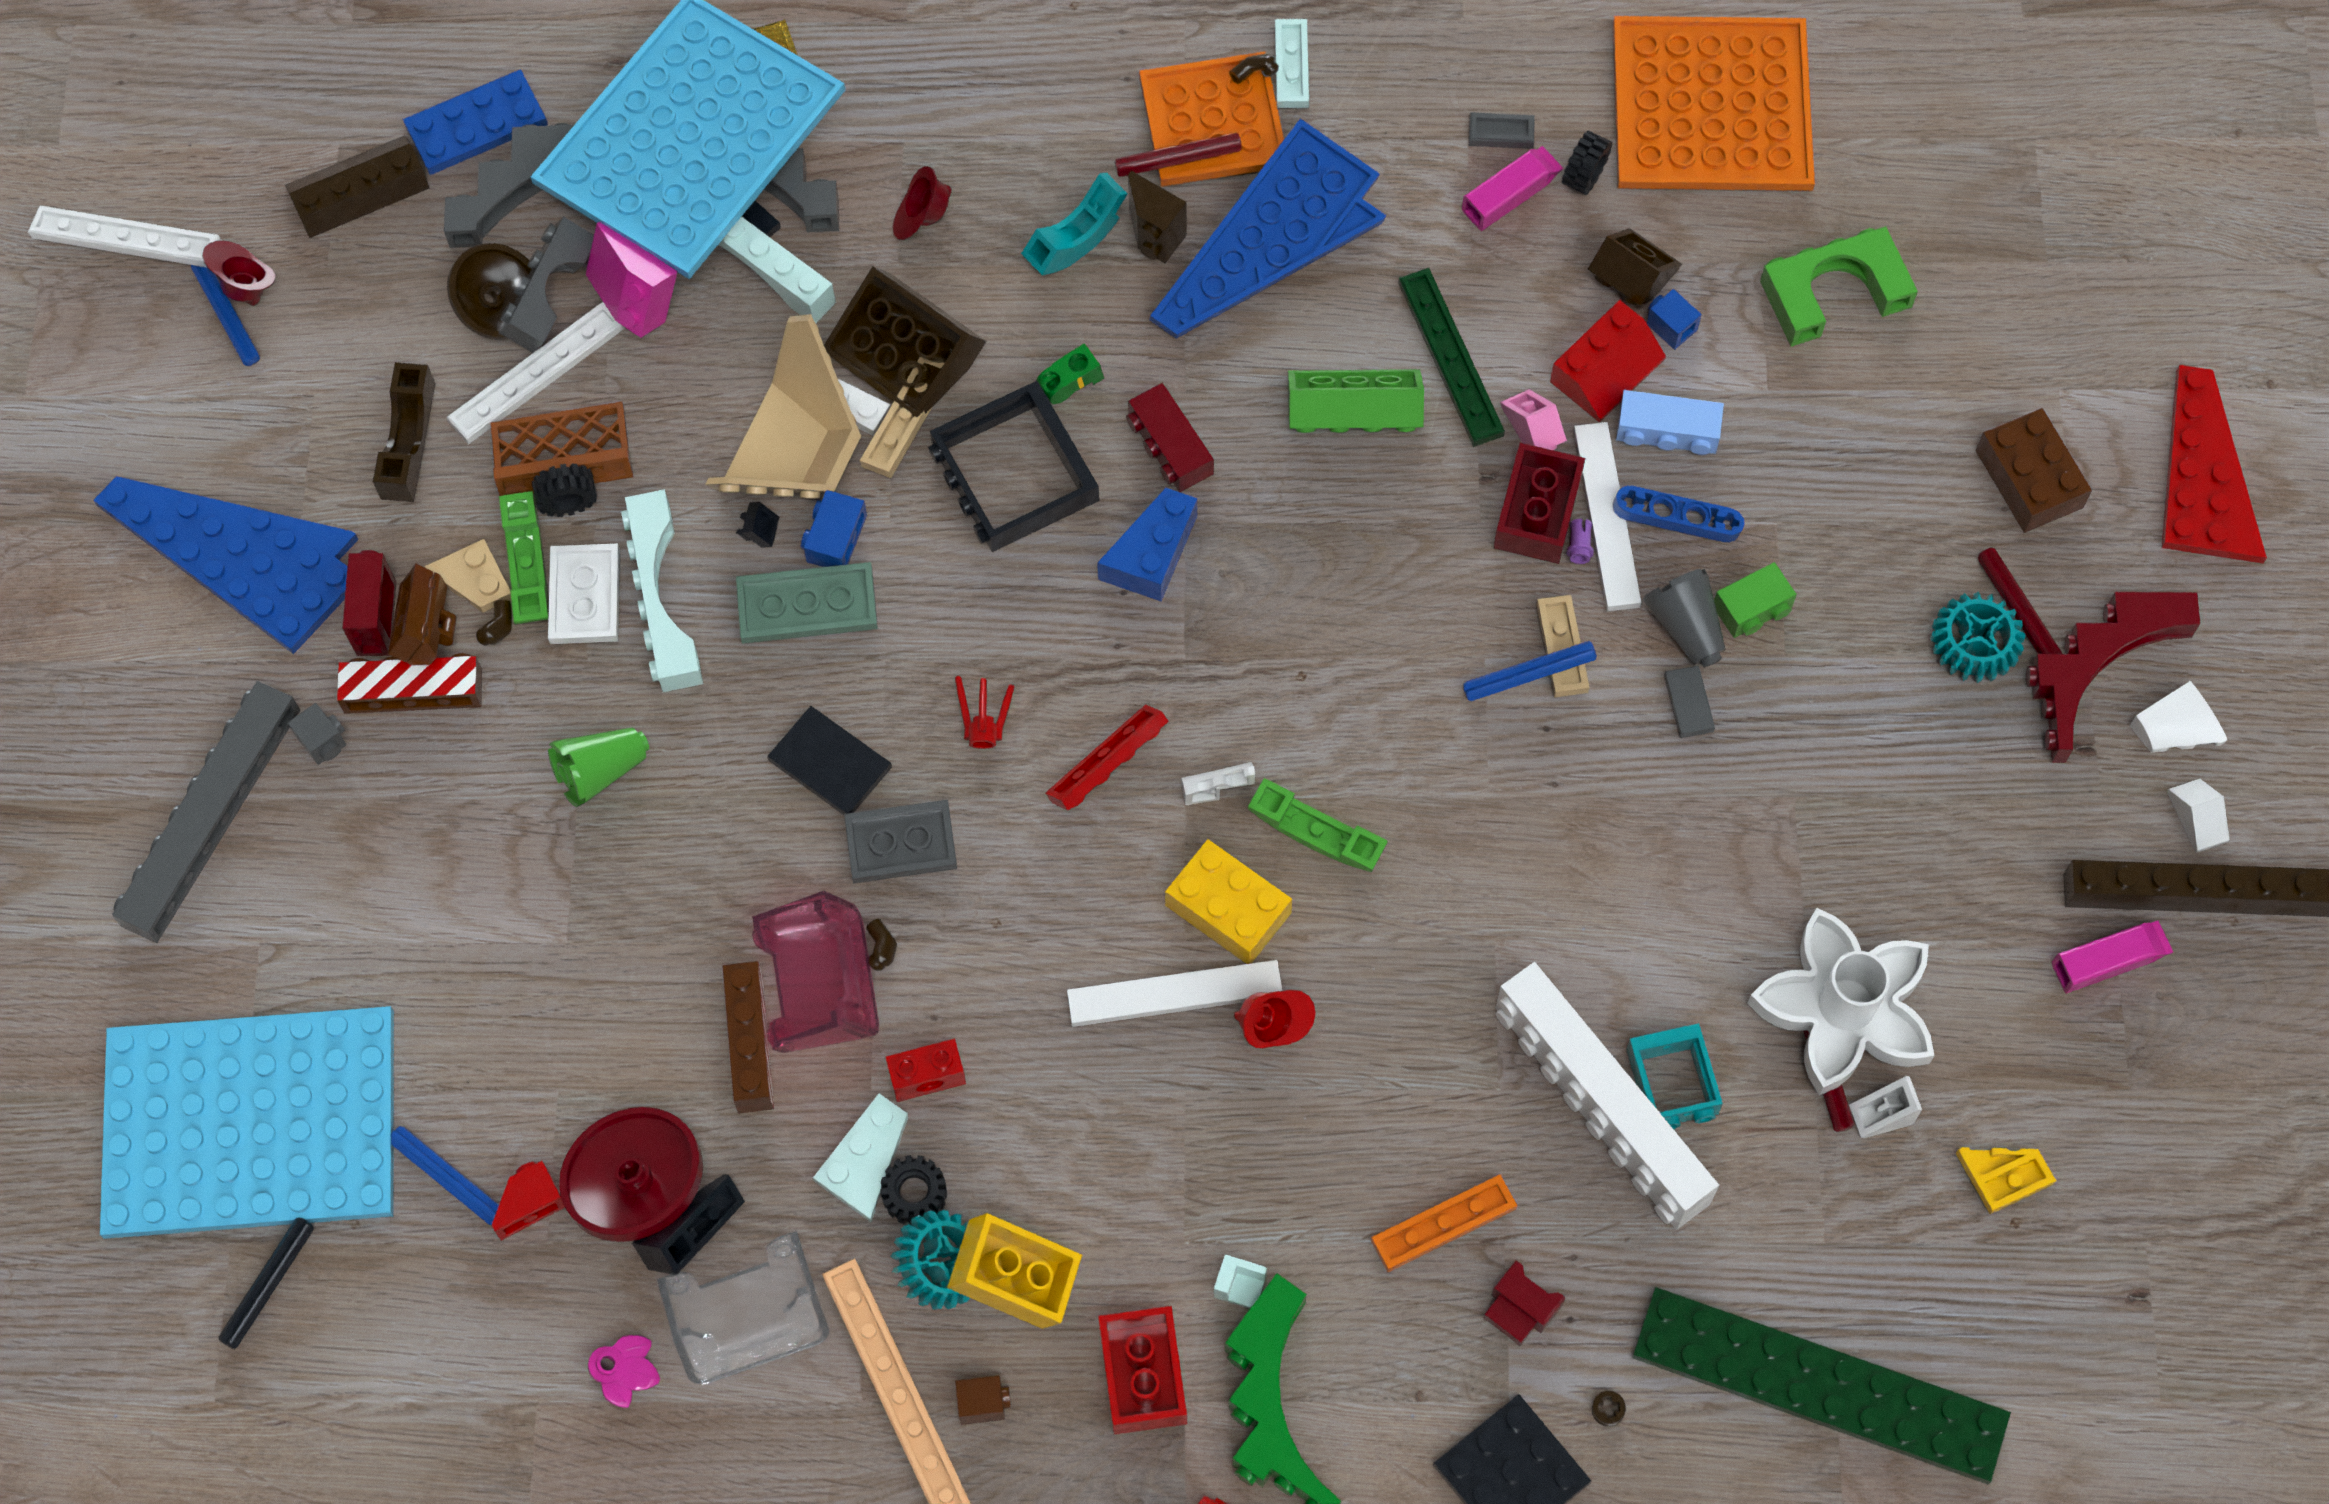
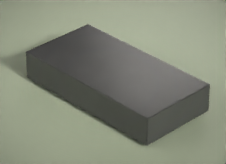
[1469,112,1535,149]
[1664,666,1715,738]

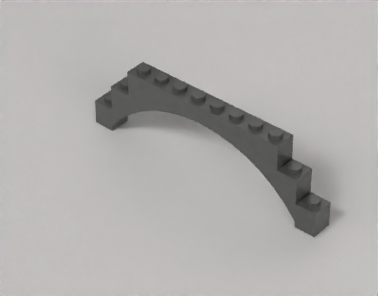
[444,123,839,248]

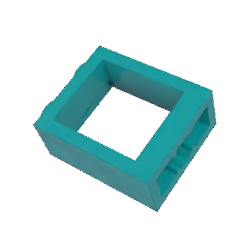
[1626,1023,1723,1129]

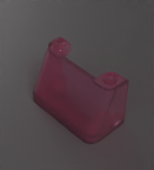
[752,891,879,1053]

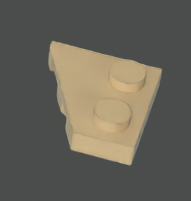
[425,539,511,613]

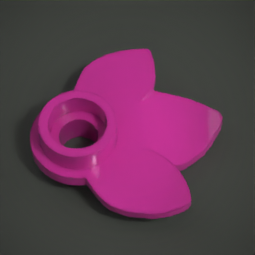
[588,1335,660,1408]

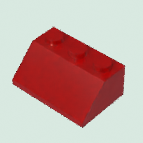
[1550,300,1666,423]

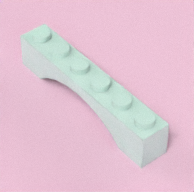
[718,217,836,323]
[621,489,703,692]

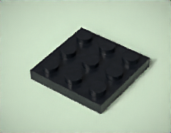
[1433,1394,1592,1504]

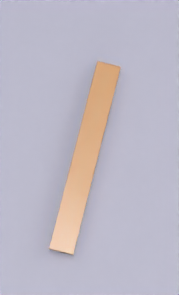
[822,1259,971,1504]

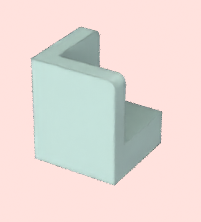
[1214,1254,1267,1309]

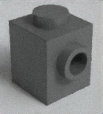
[287,703,346,765]

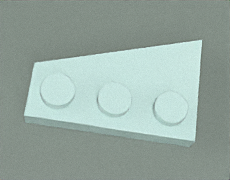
[813,1094,908,1222]

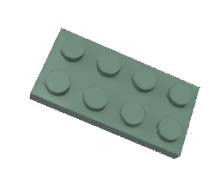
[736,562,878,644]

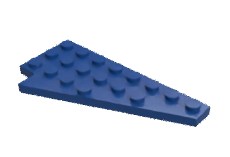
[1149,118,1386,339]
[93,476,358,654]

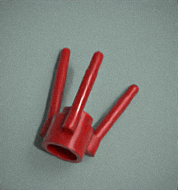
[955,676,1014,749]

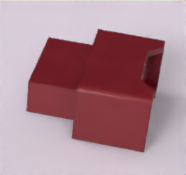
[1483,1260,1566,1347]

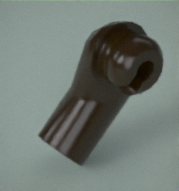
[1229,54,1279,84]
[476,600,512,646]
[866,918,897,971]

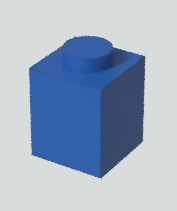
[1647,289,1702,350]

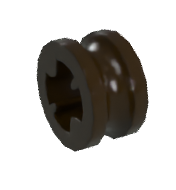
[1592,1391,1626,1427]

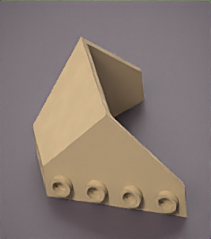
[705,314,861,499]

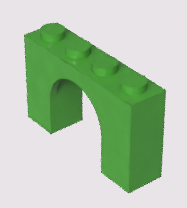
[1760,226,1918,347]

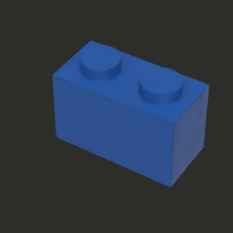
[801,490,867,567]

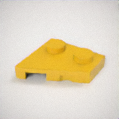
[1955,1147,2056,1214]

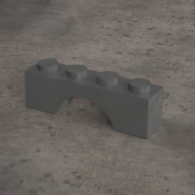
[499,217,594,353]

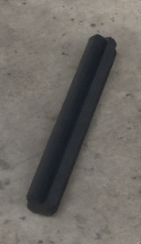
[218,1217,314,1349]

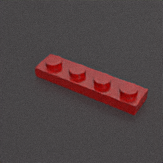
[1045,704,1169,811]

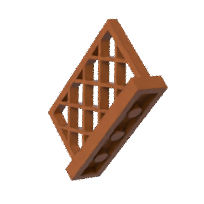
[490,401,633,496]

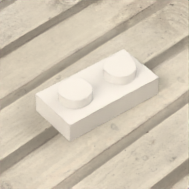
[838,379,891,436]

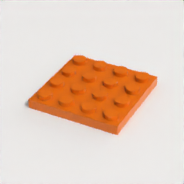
[1139,51,1284,187]

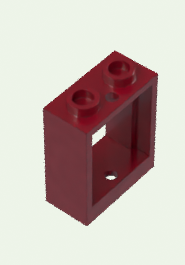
[342,550,397,656]

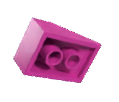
[586,222,678,338]

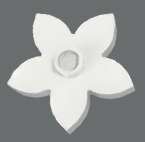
[1747,908,1934,1095]

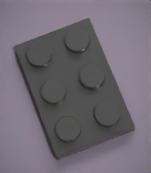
[844,800,957,884]

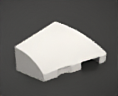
[2130,681,2227,753]
[1181,762,1255,805]

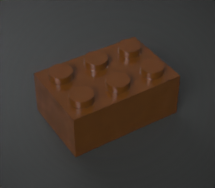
[1976,408,2092,533]

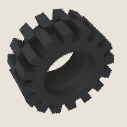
[1562,130,1613,195]
[532,463,597,517]
[880,1155,947,1225]

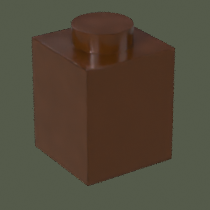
[955,1375,1011,1425]

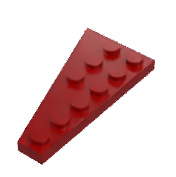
[2162,365,2267,564]

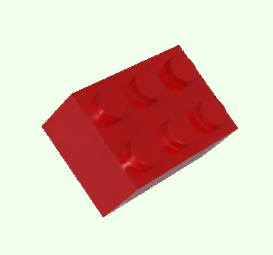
[1098,1306,1187,1435]

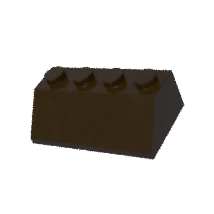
[285,135,430,238]

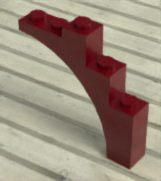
[2026,592,2200,763]

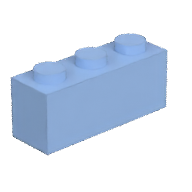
[1616,390,1724,455]

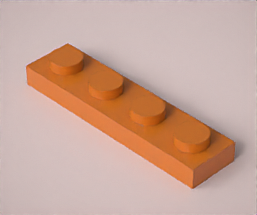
[1371,1174,1517,1272]

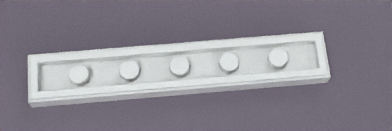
[28,206,222,268]
[446,302,625,445]
[1573,422,1641,612]
[1067,960,1282,1027]

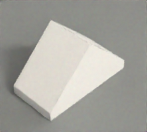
[2167,779,2230,853]
[1849,1076,1922,1138]

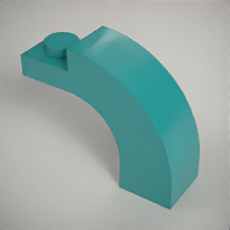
[1021,172,1128,275]

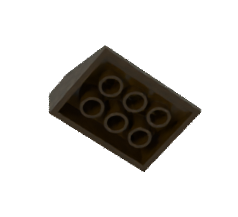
[824,266,987,418]

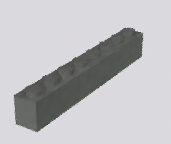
[112,681,300,944]

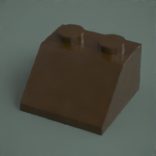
[1128,171,1187,264]
[1588,228,1682,305]

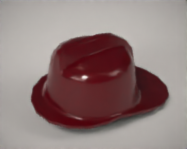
[893,166,952,240]
[202,241,276,306]

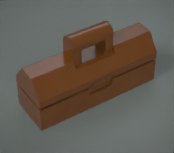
[388,564,457,666]

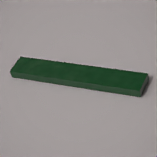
[1398,268,1505,447]

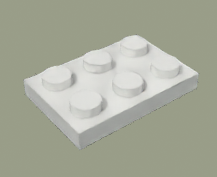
[548,543,620,644]

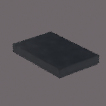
[767,706,892,815]

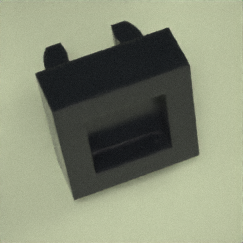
[736,501,780,548]

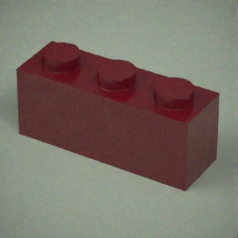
[1126,382,1214,492]

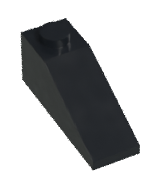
[632,1174,745,1275]

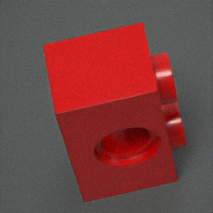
[885,1038,966,1102]

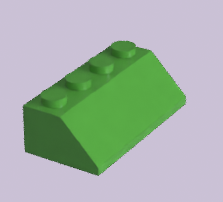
[1288,369,1424,433]

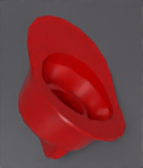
[1234,990,1316,1048]

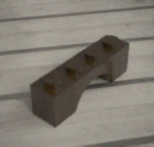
[373,362,436,502]

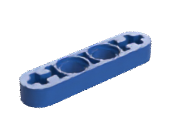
[1613,486,1744,542]

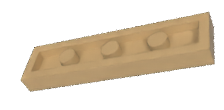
[860,357,944,478]

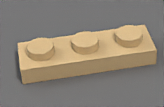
[1536,595,1590,698]

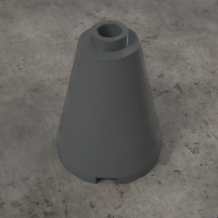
[1643,569,1726,668]

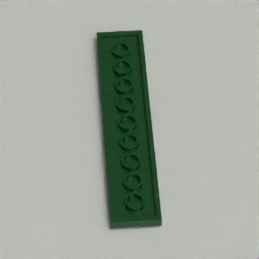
[1632,1287,2011,1485]

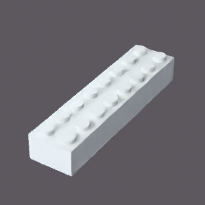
[1496,962,1719,1230]

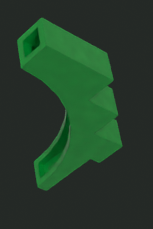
[1225,1273,1342,1504]

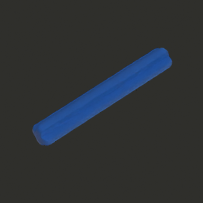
[191,265,260,366]
[1463,641,1597,701]
[390,1126,499,1226]

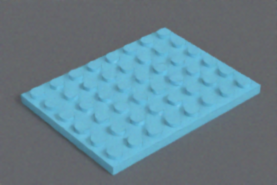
[531,0,845,279]
[100,1006,394,1239]

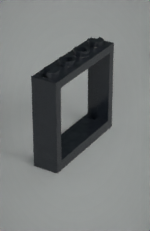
[928,381,1100,552]

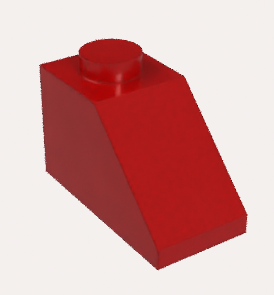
[492,1160,565,1241]

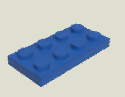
[403,69,548,175]

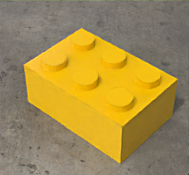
[1165,839,1292,964]
[947,1213,1082,1329]

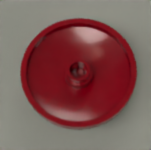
[559,1107,703,1242]

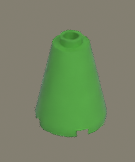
[548,727,649,807]

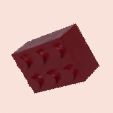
[1493,442,1586,564]

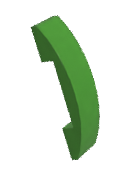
[499,491,549,624]
[1248,778,1388,872]

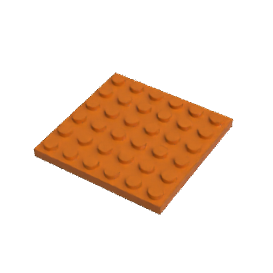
[1613,16,1815,191]

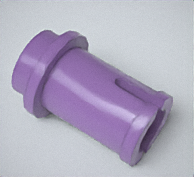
[1567,518,1594,564]

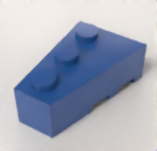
[1097,488,1197,602]

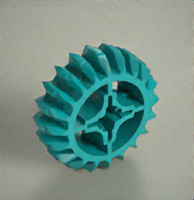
[1930,591,2025,683]
[891,1210,970,1310]

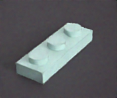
[1275,19,1309,108]

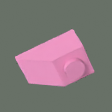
[1500,389,1567,450]

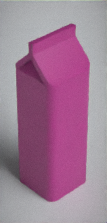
[1462,146,1563,231]
[2052,921,2173,994]

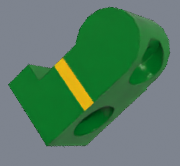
[1036,343,1105,404]

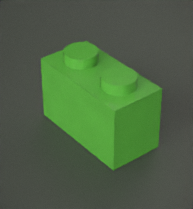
[1714,562,1797,638]

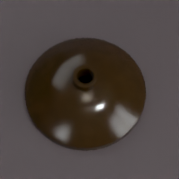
[447,243,531,340]

